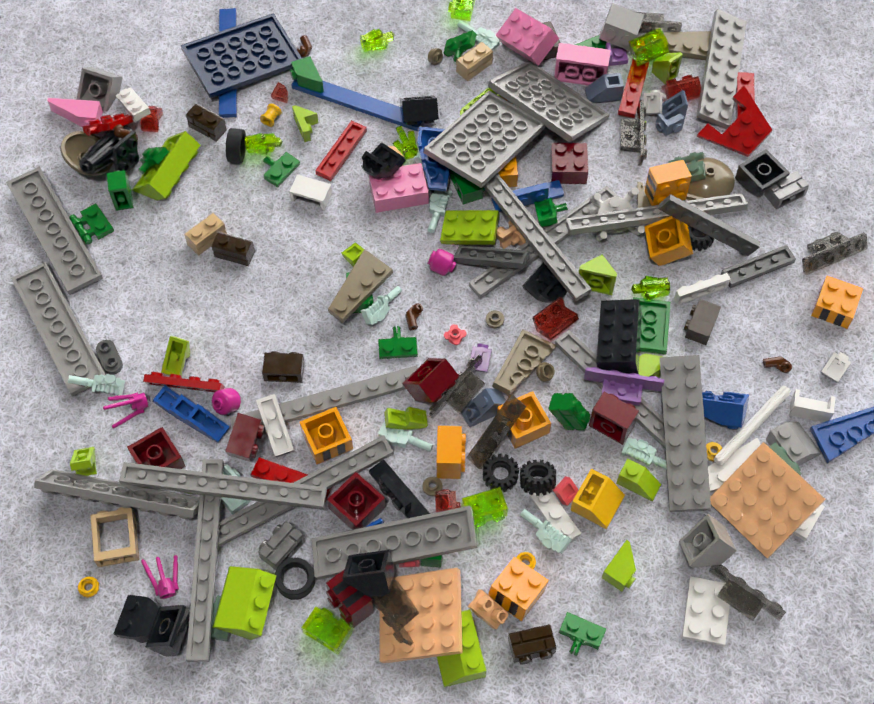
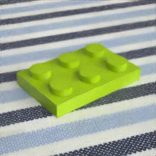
[440,210,500,245]

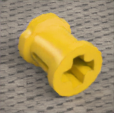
[260,103,282,127]

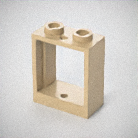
[91,507,140,568]

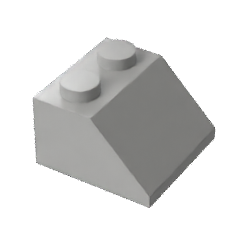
[599,3,644,51]
[76,67,123,111]
[766,422,821,466]
[679,514,737,568]

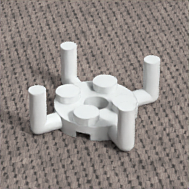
[590,187,645,241]

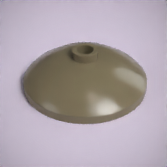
[60,131,113,176]
[687,157,735,198]

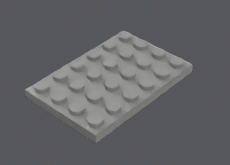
[488,61,610,142]
[424,91,545,188]

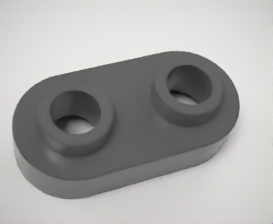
[96,340,123,375]

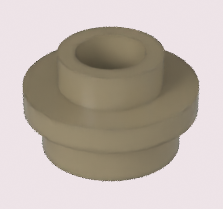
[428,48,443,65]
[486,310,505,328]
[536,362,555,382]
[422,477,443,496]

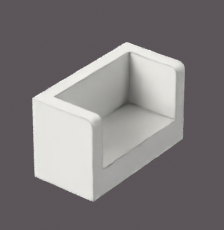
[289,174,332,211]
[789,389,835,422]

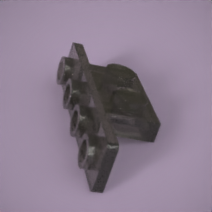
[637,12,682,33]
[620,100,647,166]
[802,232,868,275]
[429,355,485,419]
[467,395,526,469]
[709,564,786,621]
[372,579,419,646]

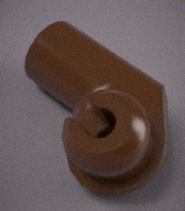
[297,35,312,57]
[114,125,138,140]
[405,303,423,331]
[763,356,792,373]

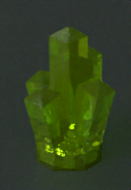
[359,29,395,52]
[392,126,418,160]
[245,133,283,155]
[631,276,670,300]

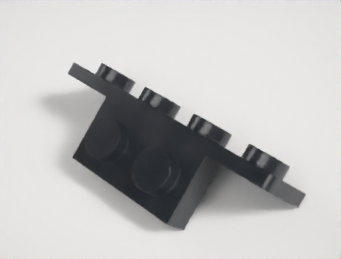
[369,460,430,518]

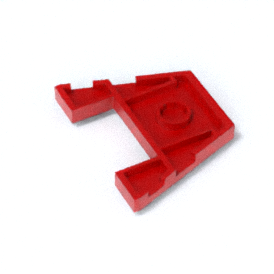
[697,86,772,157]

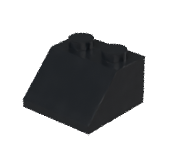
[400,96,439,125]
[735,149,790,192]
[342,550,395,597]
[145,605,190,657]

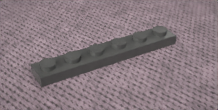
[659,194,760,256]

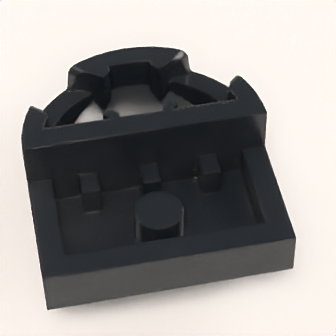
[361,142,406,178]
[522,262,567,303]
[113,595,161,643]

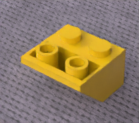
[571,469,625,529]

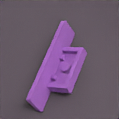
[584,367,664,406]

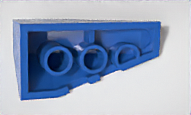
[417,127,450,191]
[702,391,749,429]

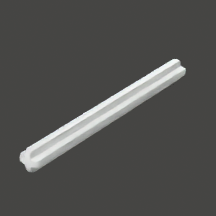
[714,386,791,466]

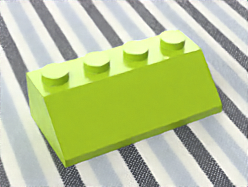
[132,131,200,201]

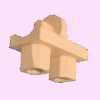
[496,221,526,249]
[468,589,508,630]

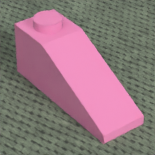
[47,98,103,127]

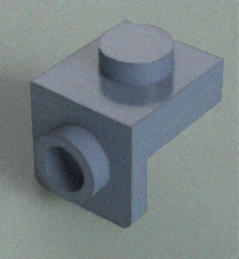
[655,113,685,136]

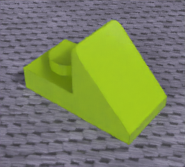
[292,105,318,143]
[161,336,191,376]
[70,447,97,476]

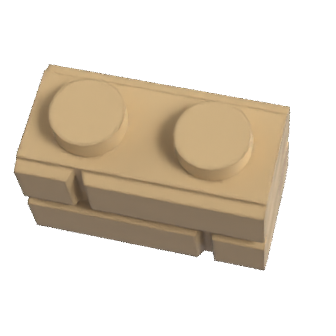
[456,42,493,81]
[184,213,227,256]

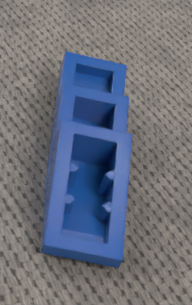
[152,385,230,443]

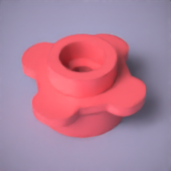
[444,324,467,345]

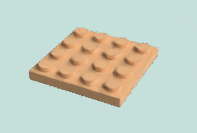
[710,442,826,559]
[380,568,463,663]

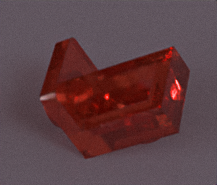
[140,105,163,132]

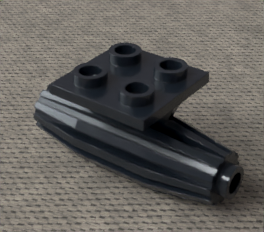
[79,125,139,174]

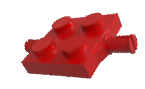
[82,113,133,136]

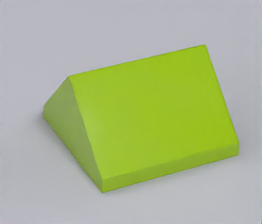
[579,254,617,296]

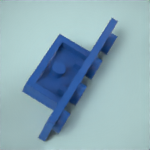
[491,180,564,212]

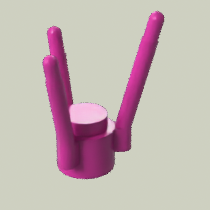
[103,392,148,428]
[141,555,179,599]

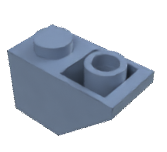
[585,73,624,103]
[460,388,507,427]

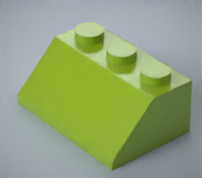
[213,566,276,640]
[437,609,486,687]

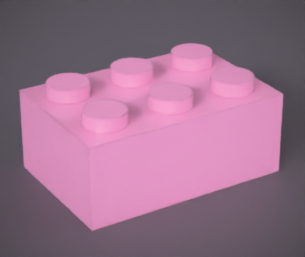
[495,8,559,66]
[554,43,611,85]
[369,163,429,213]

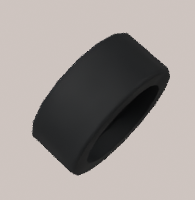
[225,128,246,163]
[275,557,315,600]

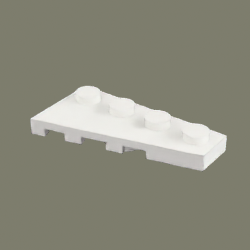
[708,438,761,493]

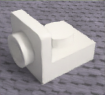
[643,90,666,115]
[821,352,851,382]

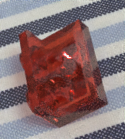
[661,74,701,100]
[532,297,579,340]
[435,489,461,512]

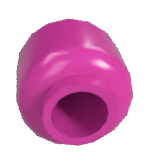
[427,248,456,276]
[212,388,241,415]

